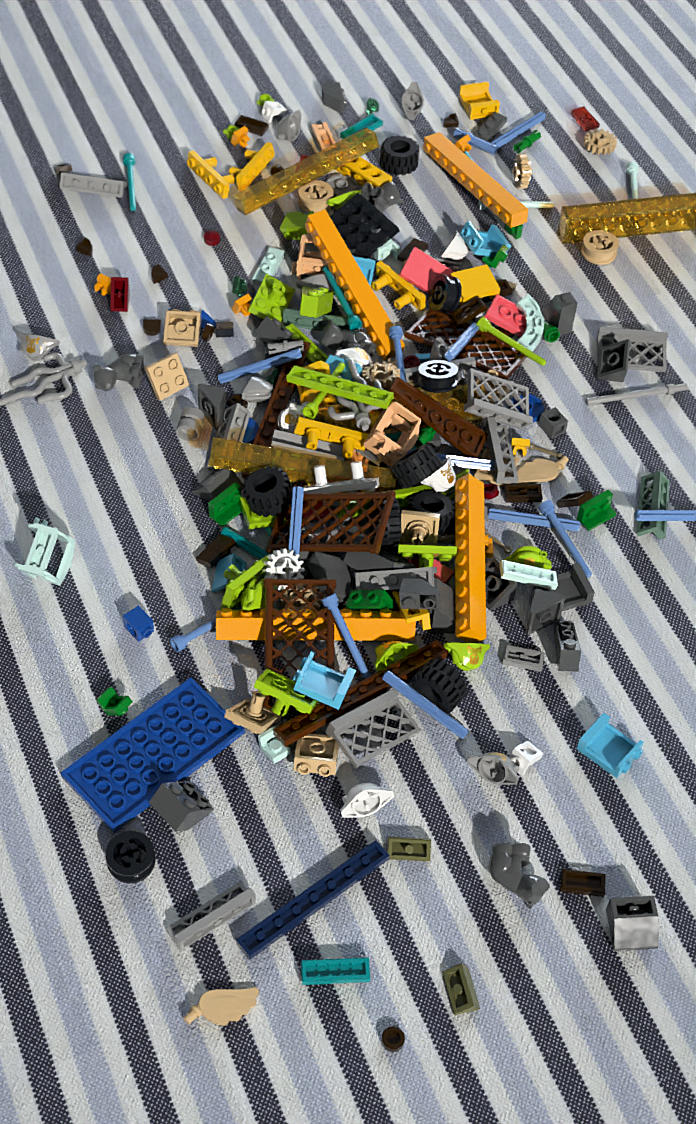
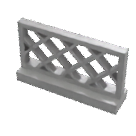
[597,326,668,373]
[464,368,533,430]
[325,688,421,768]

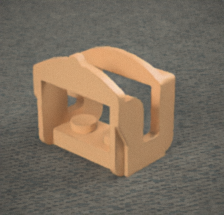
[291,233,334,281]
[363,402,421,466]

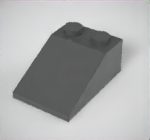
[343,541,416,573]

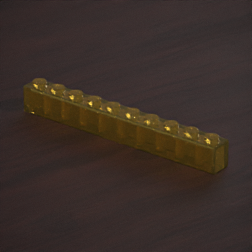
[233,128,379,215]
[208,437,396,493]

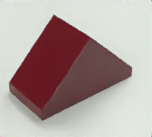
[110,277,130,312]

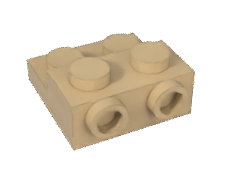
[163,309,202,347]
[294,734,339,777]

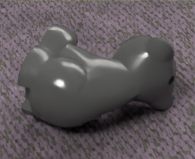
[361,182,404,213]
[320,320,375,357]
[93,353,144,391]
[489,843,550,909]

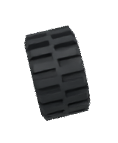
[380,135,420,175]
[391,444,442,489]
[243,466,293,517]
[407,490,455,536]
[368,497,401,546]
[412,659,468,713]

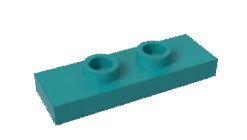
[340,114,383,145]
[301,957,371,985]

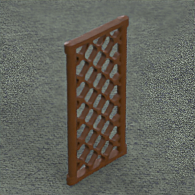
[404,308,527,380]
[266,491,396,554]
[262,579,336,710]

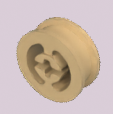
[298,180,333,213]
[581,230,619,265]

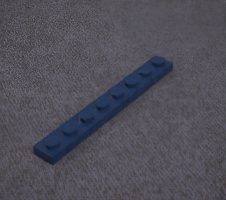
[236,840,390,960]

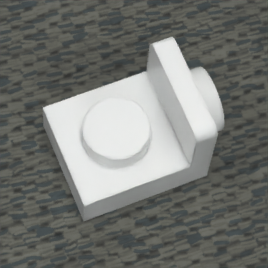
[260,101,287,122]
[510,741,543,775]

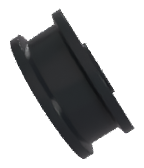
[428,274,462,314]
[418,360,458,393]
[105,831,156,884]

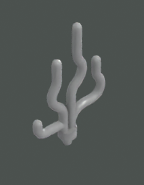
[0,352,87,406]
[327,360,384,431]

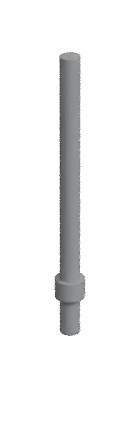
[586,383,688,405]

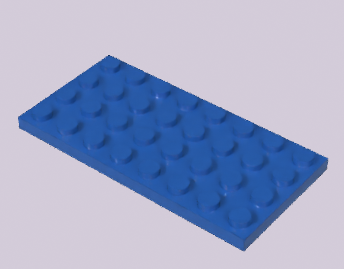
[60,677,245,833]

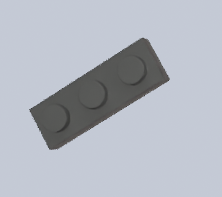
[474,112,507,142]

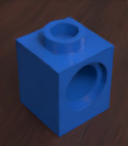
[123,605,154,642]

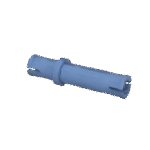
[453,128,498,156]

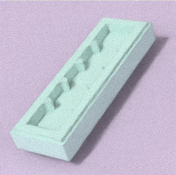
[252,247,285,285]
[499,560,558,590]

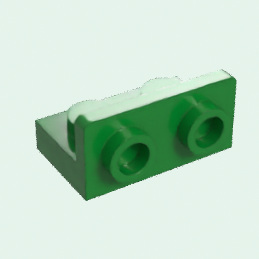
[208,482,242,527]
[577,490,616,531]
[346,590,395,610]

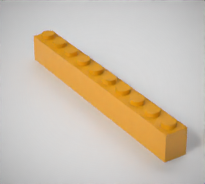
[423,132,528,228]
[305,209,405,360]
[455,473,486,643]
[216,608,416,641]

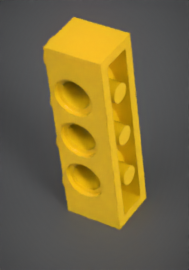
[333,148,392,188]

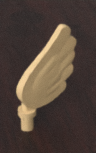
[514,456,569,484]
[183,987,259,1026]

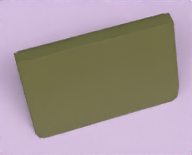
[387,836,431,861]
[442,963,480,1015]

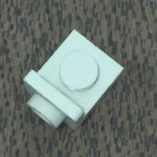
[374,239,401,261]
[258,726,291,764]

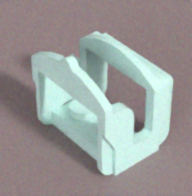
[13,517,75,586]

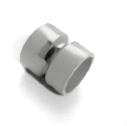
[176,407,205,441]

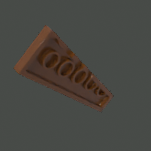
[389,377,488,458]

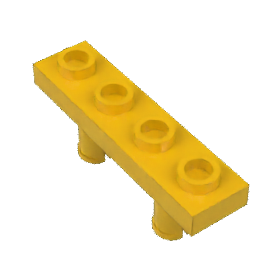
[229,142,275,191]
[187,150,235,199]
[371,261,426,311]
[294,417,369,459]

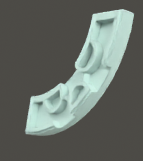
[516,294,544,351]

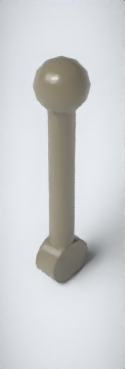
[528,443,563,459]
[485,528,512,554]

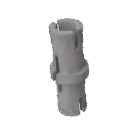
[268,340,304,355]

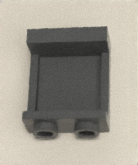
[533,563,595,611]

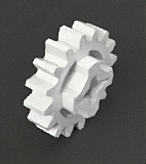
[262,549,305,591]

